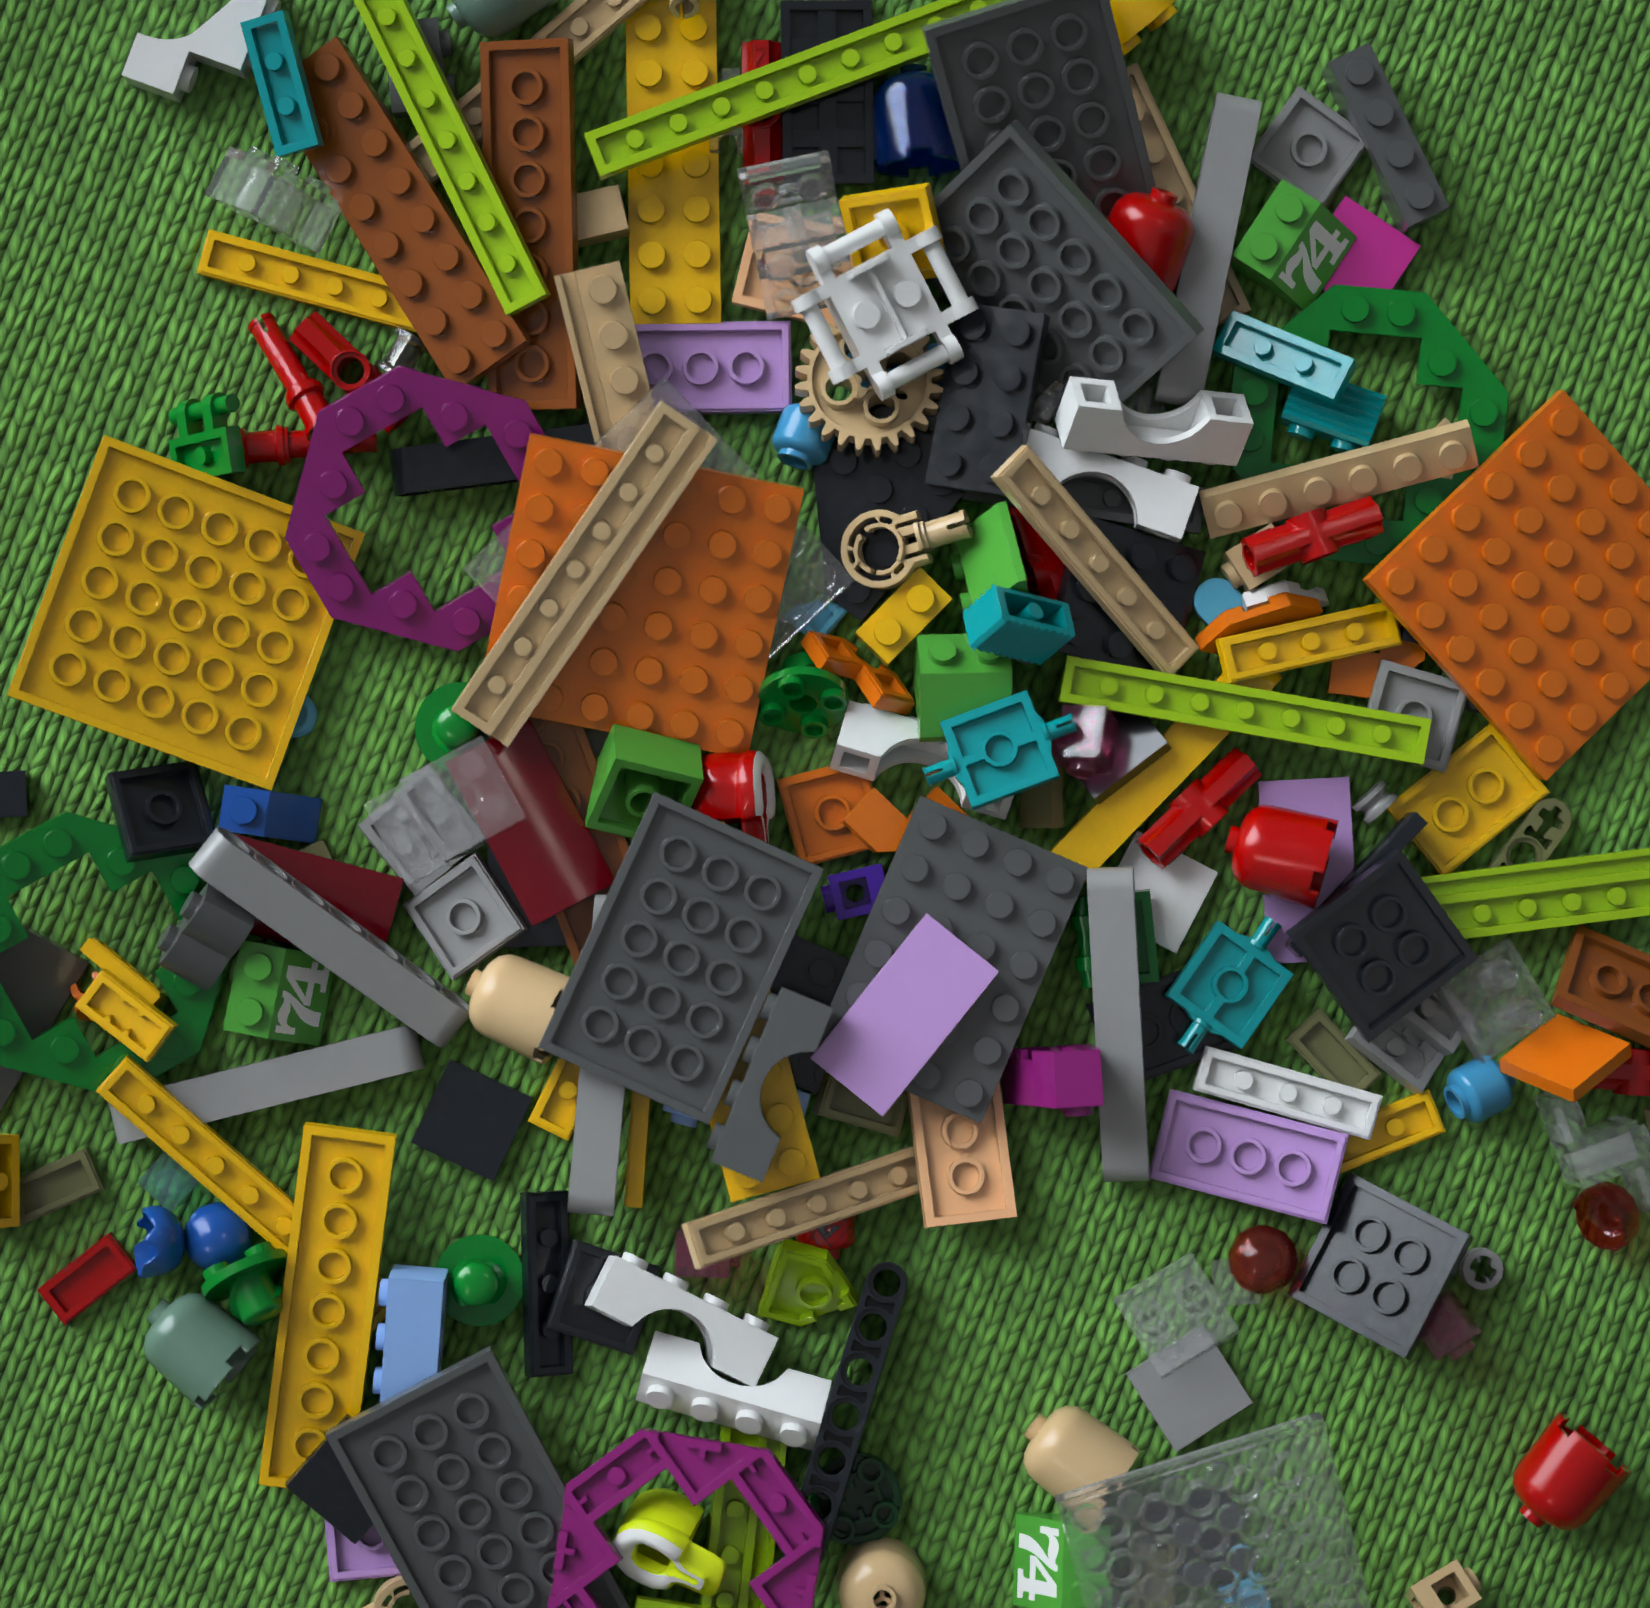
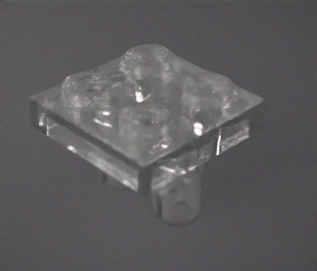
[1435,938,1556,1063]
[1113,1251,1240,1380]

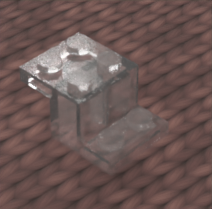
[737,150,852,320]
[363,735,527,886]
[1534,1092,1650,1213]

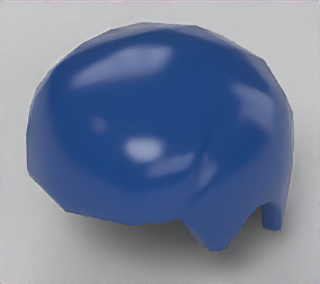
[184,1202,254,1271]
[134,1205,185,1279]

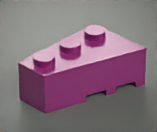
[1002,1044,1104,1116]

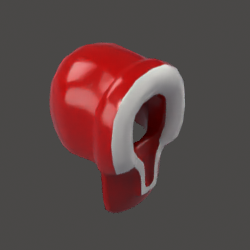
[691,750,776,844]

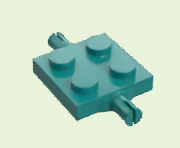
[922,690,1077,811]
[1164,916,1294,1054]

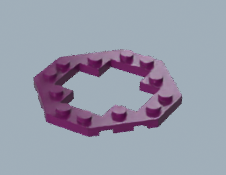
[285,365,546,652]
[547,1428,826,1608]

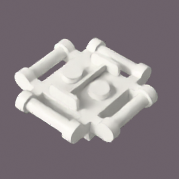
[790,208,979,401]

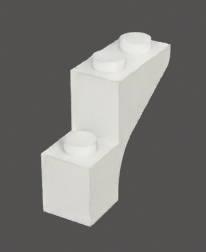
[122,0,281,103]

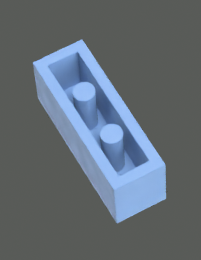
[373,1264,449,1403]

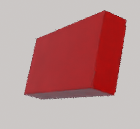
[37,1232,137,1325]

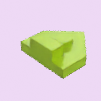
[757,1239,859,1327]

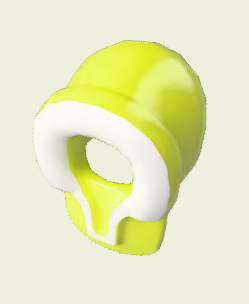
[613,1488,727,1596]

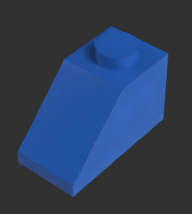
[219,785,323,843]

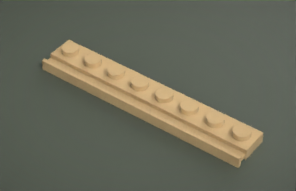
[554,260,655,452]
[451,400,718,748]

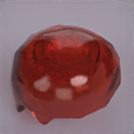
[1572,1182,1641,1252]
[1228,1225,1298,1295]

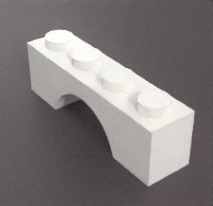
[1055,376,1254,466]
[1027,423,1199,543]
[830,700,1014,820]
[584,1251,779,1386]
[636,1330,832,1451]

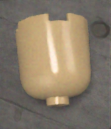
[465,954,570,1065]
[1023,1406,1139,1523]
[835,1536,927,1608]

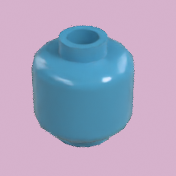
[771,403,836,471]
[1443,1055,1515,1123]

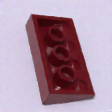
[445,720,615,926]
[235,834,404,946]

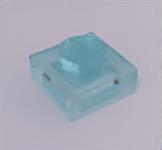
[137,1152,200,1212]

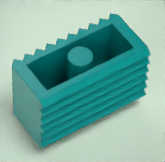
[1281,383,1387,453]
[963,584,1076,666]

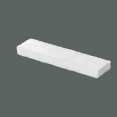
[1192,1045,1383,1140]

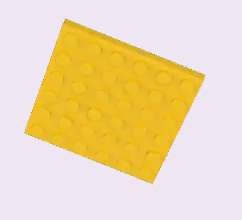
[7,435,365,791]

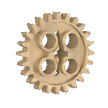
[795,321,944,457]

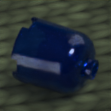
[873,64,960,178]

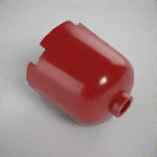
[1107,187,1195,294]
[1224,805,1339,910]
[1513,1412,1632,1531]

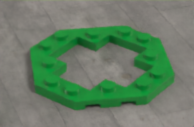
[1229,284,1509,565]
[0,811,226,1092]

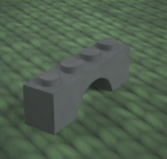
[1321,42,1450,234]
[706,986,833,1183]

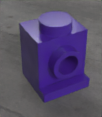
[821,863,885,921]

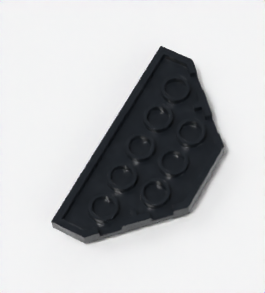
[813,385,1035,623]

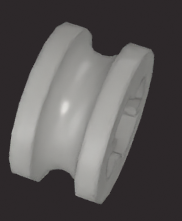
[1352,780,1397,824]
[1459,1247,1504,1290]

